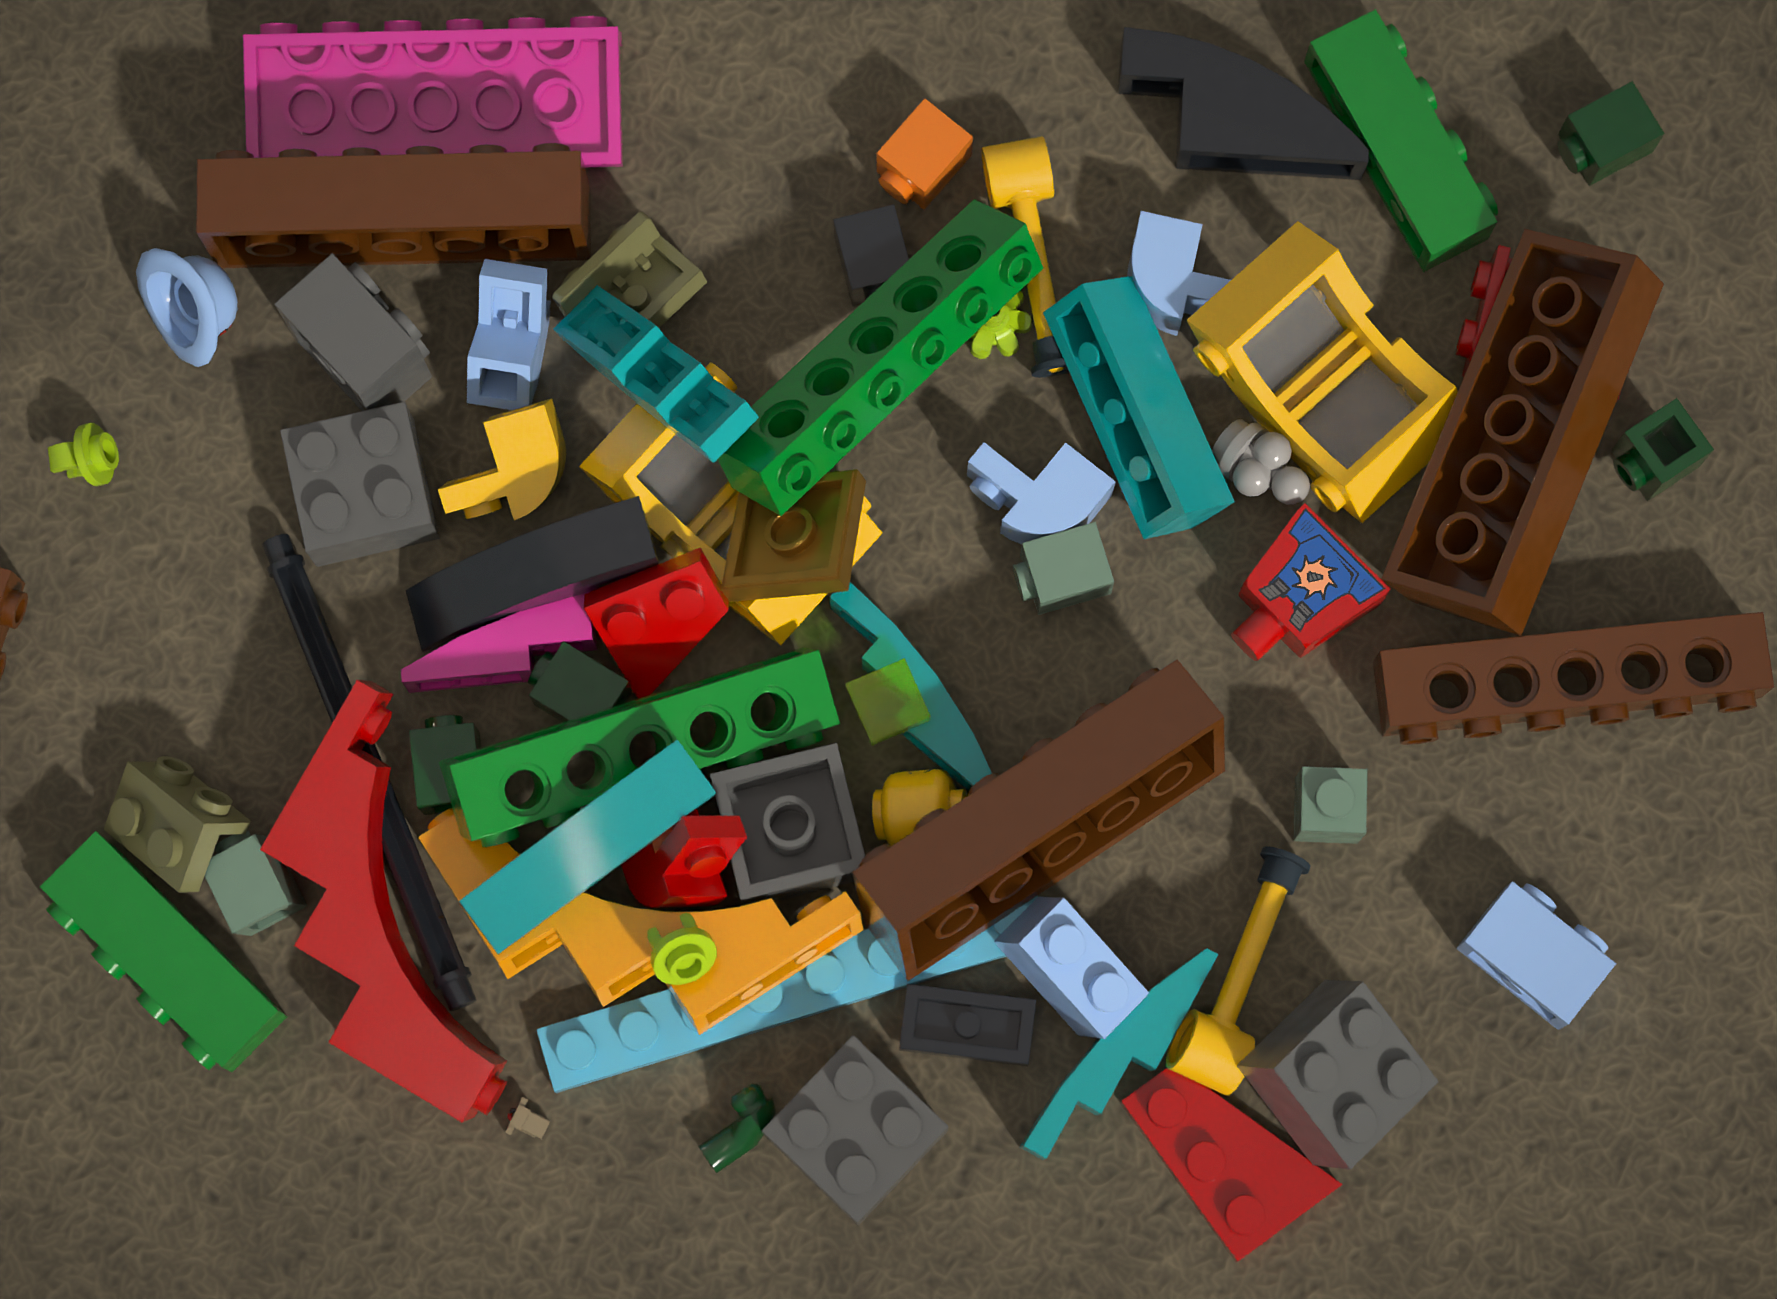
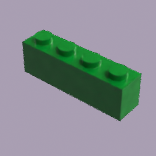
[1304,9,1498,272]
[40,831,288,1072]

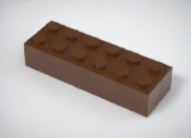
[196,143,591,268]
[1381,229,1664,636]
[852,659,1225,982]

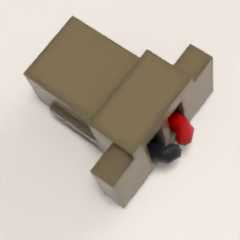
[505,1097,550,1139]

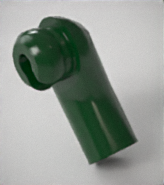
[698,1083,776,1173]

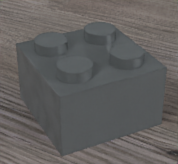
[275,253,432,411]
[280,402,440,567]
[710,743,865,906]
[1237,980,1439,1170]
[762,1035,949,1226]

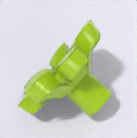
[970,291,1032,359]

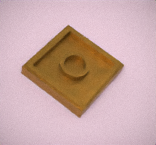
[721,469,866,602]

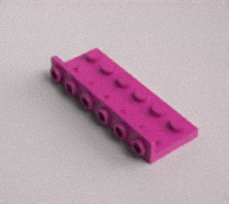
[243,16,623,167]

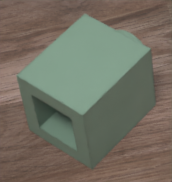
[1013,522,1114,615]
[1294,766,1367,844]
[205,831,307,936]

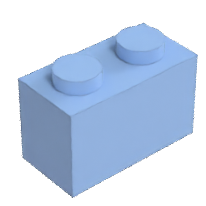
[1456,881,1616,1030]
[994,897,1149,1039]

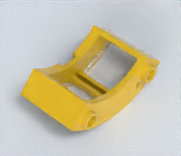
[1187,221,1458,523]
[579,362,882,645]

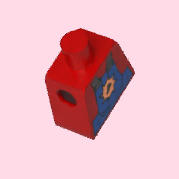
[1231,503,1391,661]

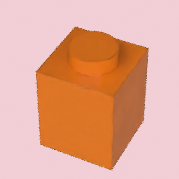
[876,98,973,210]

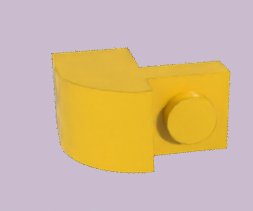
[438,398,566,520]

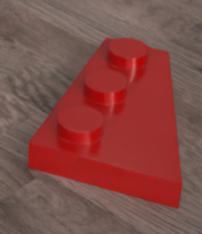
[1120,1068,1343,1262]

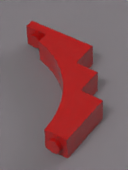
[260,680,507,1123]

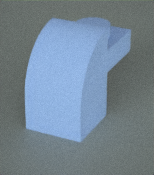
[1128,211,1231,336]
[467,259,551,410]
[967,443,1116,544]

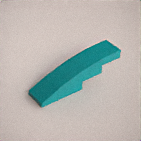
[553,285,759,463]
[830,582,992,791]
[459,740,716,955]
[1019,948,1219,1160]

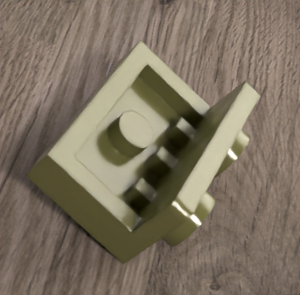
[552,212,707,328]
[103,756,251,892]

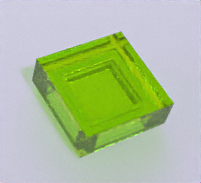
[845,658,931,746]

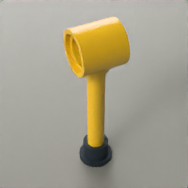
[981,136,1070,378]
[1166,846,1311,1096]

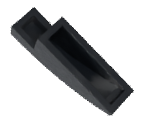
[1118,27,1369,180]
[405,496,659,652]

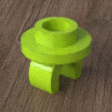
[48,423,119,486]
[647,912,717,985]

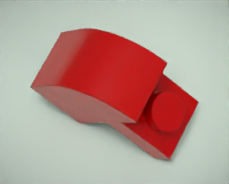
[621,809,747,908]

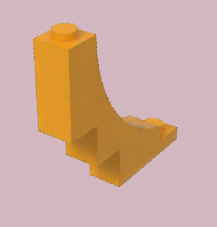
[418,808,863,1035]

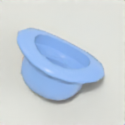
[136,248,238,367]

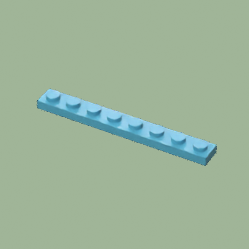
[536,896,1038,1093]

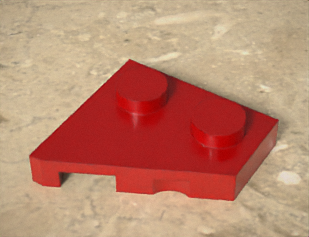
[584,547,729,699]

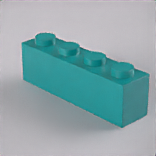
[1043,276,1235,539]

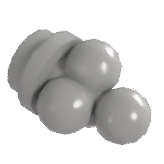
[1212,419,1310,505]

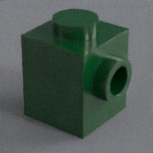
[1611,398,1714,502]

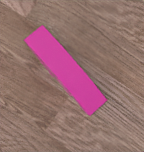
[401,592,597,693]

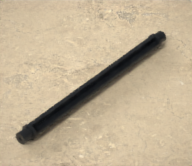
[262,534,477,1011]

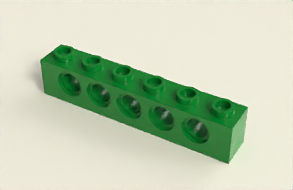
[717,199,1043,516]
[439,647,840,847]

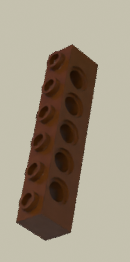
[1373,612,1774,745]

